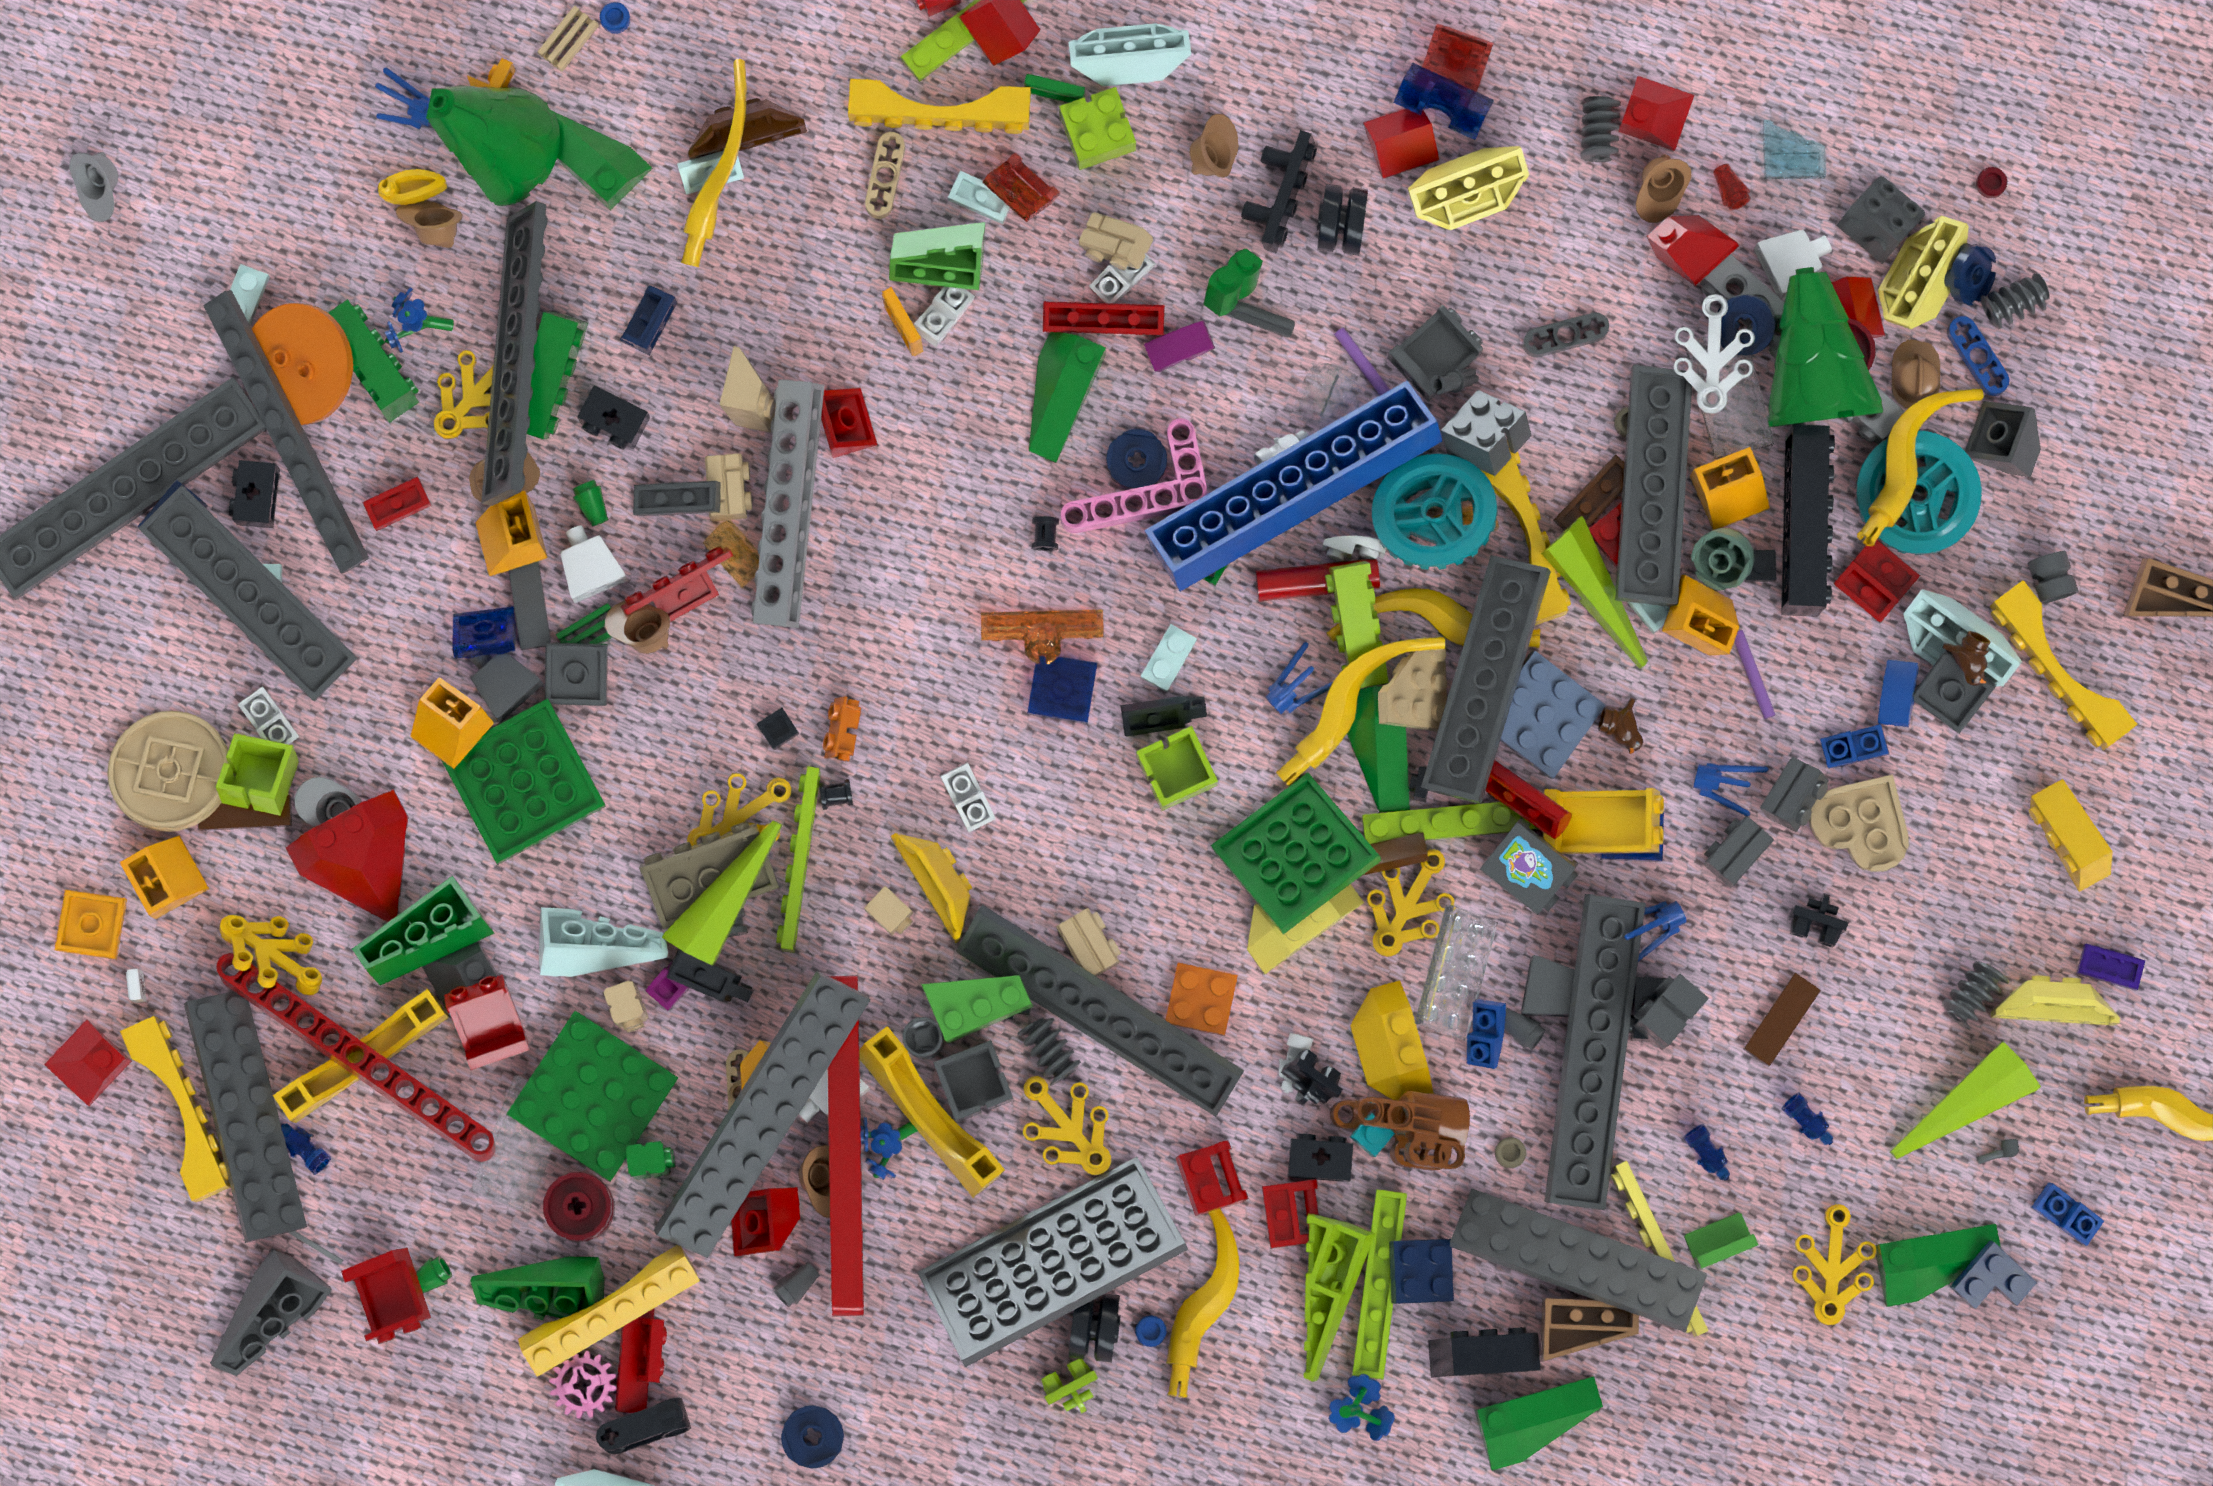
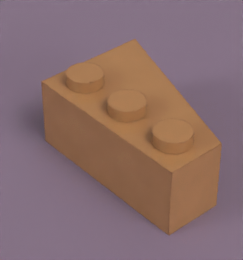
[2123,558,2213,617]
[1540,1298,1639,1362]

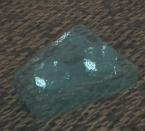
[1763,120,1826,179]

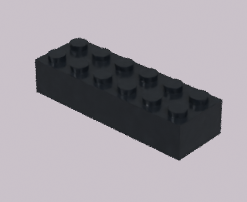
[1781,424,1835,617]

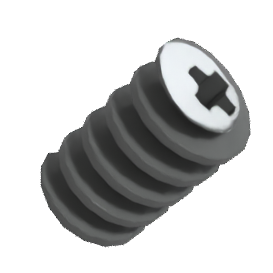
[1580,96,1621,163]
[1980,273,2050,330]
[1942,961,2009,1030]
[1018,1018,1081,1086]

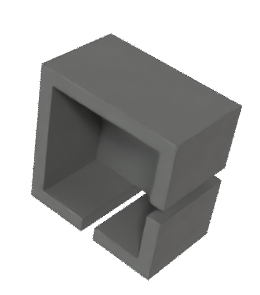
[1441,390,1532,476]
[1634,974,1709,1050]
[933,1040,1014,1123]

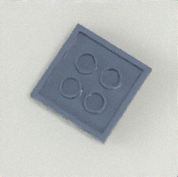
[1500,651,1606,779]

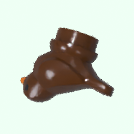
[1942,631,1991,686]
[1598,698,1643,754]

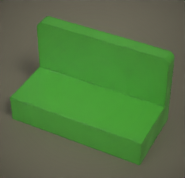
[1684,1213,1759,1270]

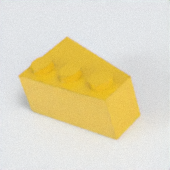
[2029,779,2113,892]

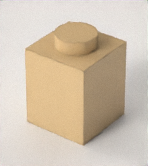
[864,886,913,936]

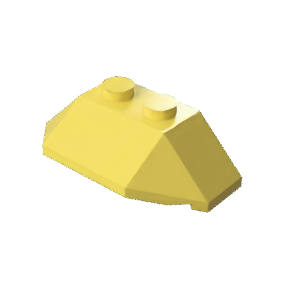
[1408,146,1529,230]
[1878,215,1969,329]
[1247,884,1364,974]
[1991,975,2120,1026]

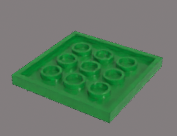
[441,698,606,865]
[1210,773,1382,935]
[506,1011,678,1182]

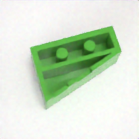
[889,222,986,290]
[921,975,1033,1044]

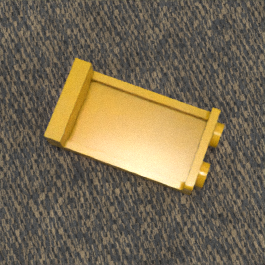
[1544,788,1664,854]

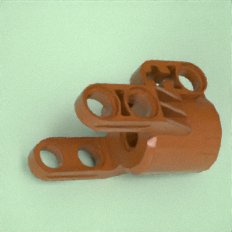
[1330,1090,1470,1171]

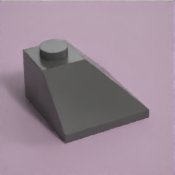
[1965,401,2041,477]
[422,941,498,1010]

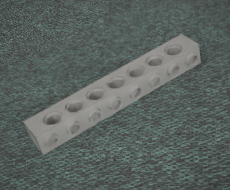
[1700,254,1905,445]
[751,379,825,628]

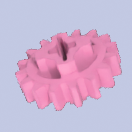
[549,1351,617,1419]

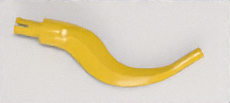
[681,59,747,268]
[1857,389,1984,546]
[1326,588,1541,648]
[1276,637,1445,786]
[2084,1086,2213,1141]
[1166,1209,1240,1398]

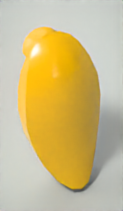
[378,169,447,205]

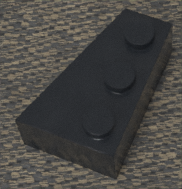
[1428,1327,1541,1378]

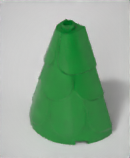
[426,86,560,206]
[1768,267,1883,427]

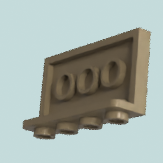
[639,821,779,929]

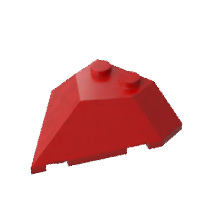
[286,790,409,922]

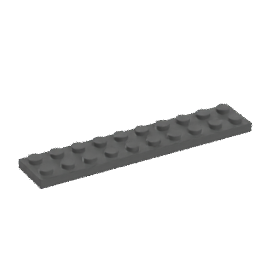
[481,201,548,506]
[0,377,266,600]
[1544,894,1646,1210]
[956,905,1244,1117]
[654,971,870,1258]

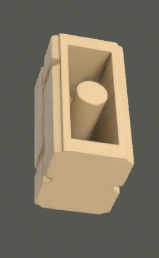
[1079,212,1153,270]
[705,453,752,521]
[1056,908,1121,977]
[603,980,649,1033]

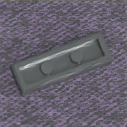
[633,481,721,516]
[509,561,551,650]

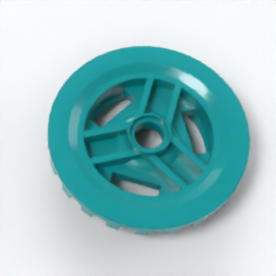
[1855,431,1982,555]
[1372,454,1498,570]

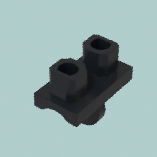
[1789,893,1849,948]
[1281,1049,1343,1105]

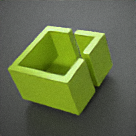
[1059,87,1136,170]
[1136,726,1218,811]
[216,733,299,816]

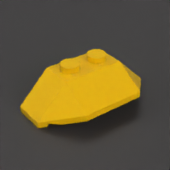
[890,833,972,943]
[1350,980,1434,1101]

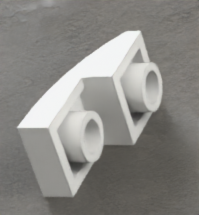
[1089,253,1156,304]
[914,287,975,347]
[1322,536,1386,561]
[238,686,299,744]
[940,763,996,833]

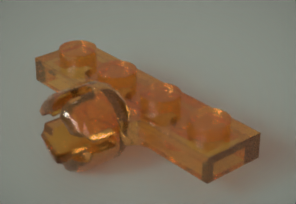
[981,609,1104,664]

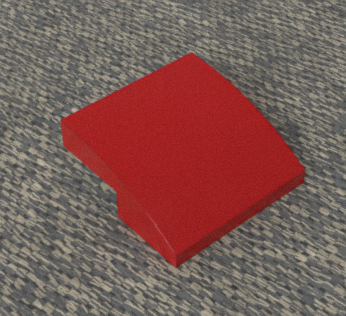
[1833,539,1921,623]

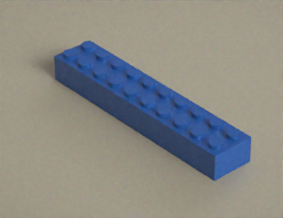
[1144,380,1443,592]

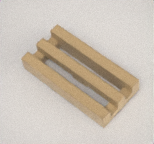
[537,5,599,72]

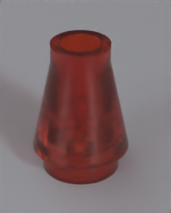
[1713,164,1751,211]

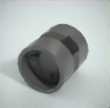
[2028,551,2079,604]
[903,1017,945,1060]

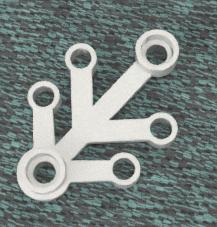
[1674,294,1755,413]

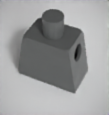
[469,647,544,723]
[1521,955,1575,1017]

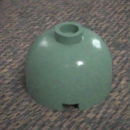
[1691,528,1755,590]

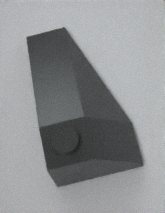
[210,1249,332,1376]

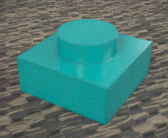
[1350,1113,1395,1157]

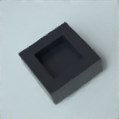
[1745,550,1777,582]
[757,707,799,750]
[1409,766,1428,803]

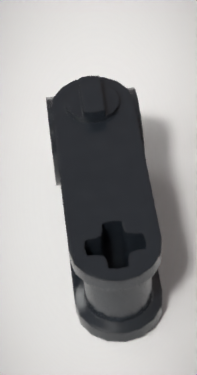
[596,1397,691,1455]

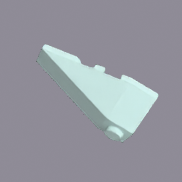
[539,907,668,977]

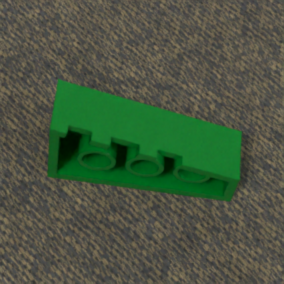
[352,876,495,986]

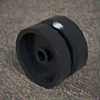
[1317,184,1368,256]
[1068,1293,1121,1363]

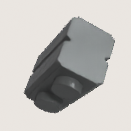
[1760,757,1829,832]
[1704,816,1774,888]

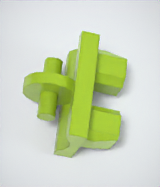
[1041,1359,1098,1414]

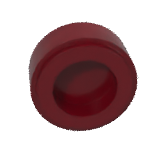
[1976,167,2008,198]

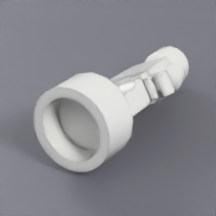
[1253,430,1309,465]
[1279,1032,1313,1093]

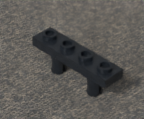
[1241,130,1317,253]

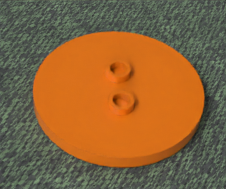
[252,303,353,425]

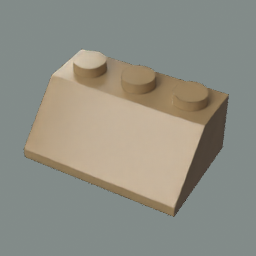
[719,346,776,433]

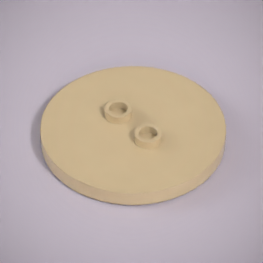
[107,711,228,832]

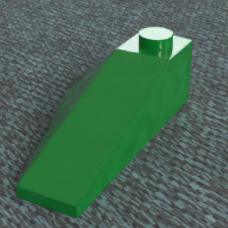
[551,110,653,211]
[1029,332,1106,463]
[1347,686,1410,813]
[1875,1224,2001,1307]
[470,1256,605,1321]
[1474,1376,1603,1471]

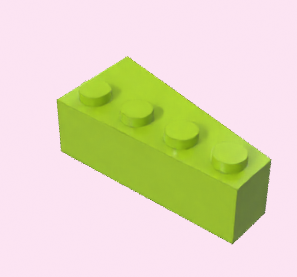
[1325,561,1389,688]

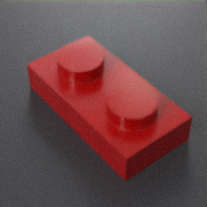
[362,476,432,531]

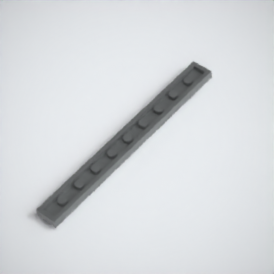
[203,290,369,574]

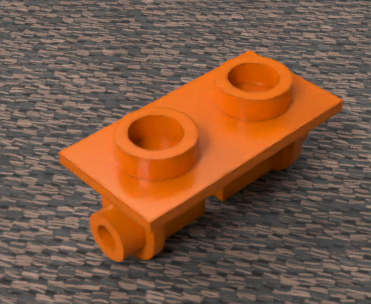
[823,696,862,762]

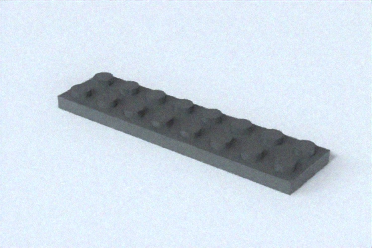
[1615,365,1692,607]
[138,485,358,702]
[1421,555,1551,804]
[184,991,307,1243]
[1450,1189,1707,1333]

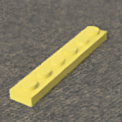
[1611,1161,1709,1337]

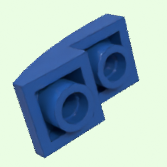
[1878,660,1919,727]
[1820,724,1889,769]
[1467,999,1506,1069]
[2031,1182,2104,1246]

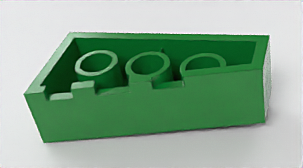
[328,299,419,423]
[526,312,589,439]

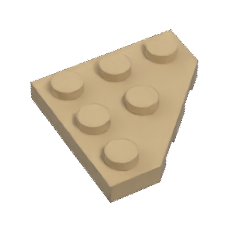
[1378,637,1447,732]

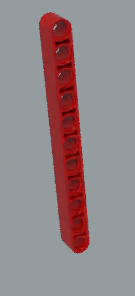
[216,953,496,1162]
[828,975,864,1317]

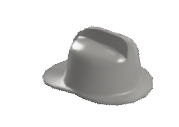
[69,152,119,222]
[294,777,362,827]

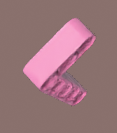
[1061,418,1207,533]

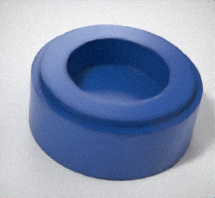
[600,2,630,34]
[1135,1315,1166,1347]

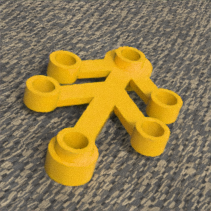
[434,350,494,439]
[687,773,791,846]
[1367,849,1454,957]
[219,915,322,995]
[1023,1076,1111,1175]
[1792,1204,1877,1325]

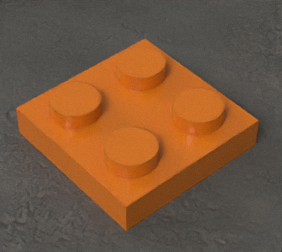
[1165,963,1238,1036]

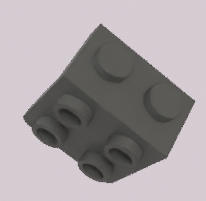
[1836,176,1925,264]

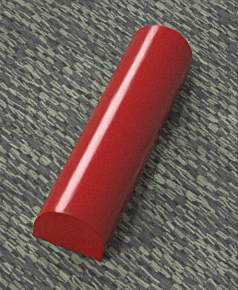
[1043,301,1165,335]
[1255,558,1380,602]
[1485,760,1572,839]

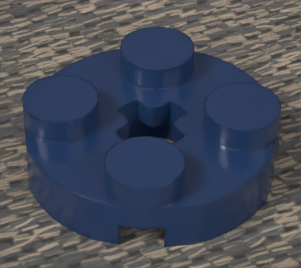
[1944,243,1996,306]
[1717,294,1777,356]
[1106,429,1167,490]
[781,1405,844,1469]

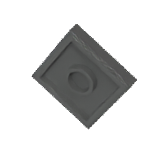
[545,642,608,706]
[1913,650,1997,734]

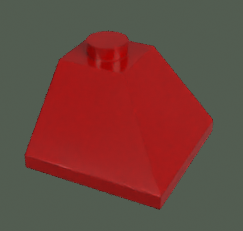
[1618,76,1695,151]
[1646,215,1739,286]
[44,1019,132,1106]
[731,1187,800,1257]

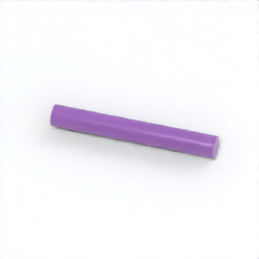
[1334,327,1390,395]
[1734,630,1776,719]

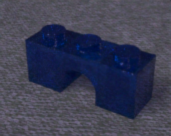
[1393,63,1494,140]

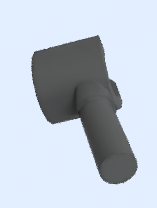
[1976,1139,2019,1164]

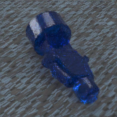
[1781,1092,1834,1145]
[281,1123,331,1175]
[1683,1124,1730,1181]

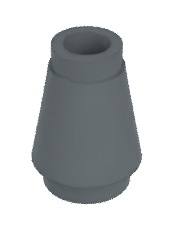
[1504,1008,1546,1050]
[773,1262,820,1307]

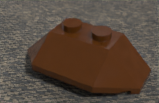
[688,98,807,160]

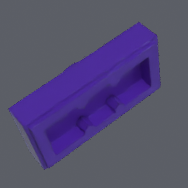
[2076,943,2146,991]

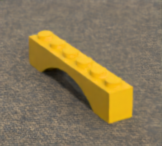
[848,79,1031,134]
[1481,440,1571,625]
[1989,580,2138,751]
[272,989,450,1123]
[120,1016,231,1202]
[859,1026,1005,1198]
[518,1245,700,1377]

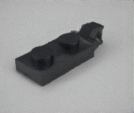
[1120,696,1207,737]
[666,949,753,1003]

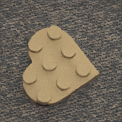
[1809,774,1909,872]

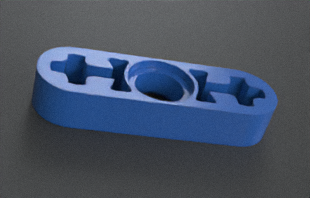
[1947,316,2010,396]

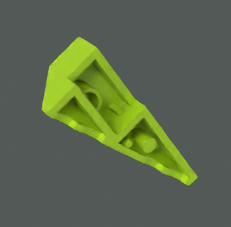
[1541,516,1648,669]
[662,820,783,965]
[1890,1041,2041,1159]
[1304,1214,1375,1382]

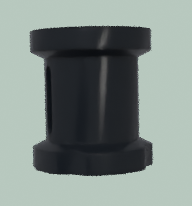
[1031,516,1059,551]
[819,779,853,810]

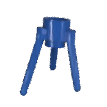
[375,68,431,130]
[1265,642,1333,714]
[1693,763,1769,816]
[1624,901,1687,962]

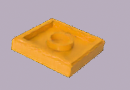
[882,287,923,357]
[54,890,127,960]

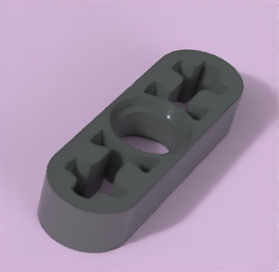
[1523,312,1609,358]

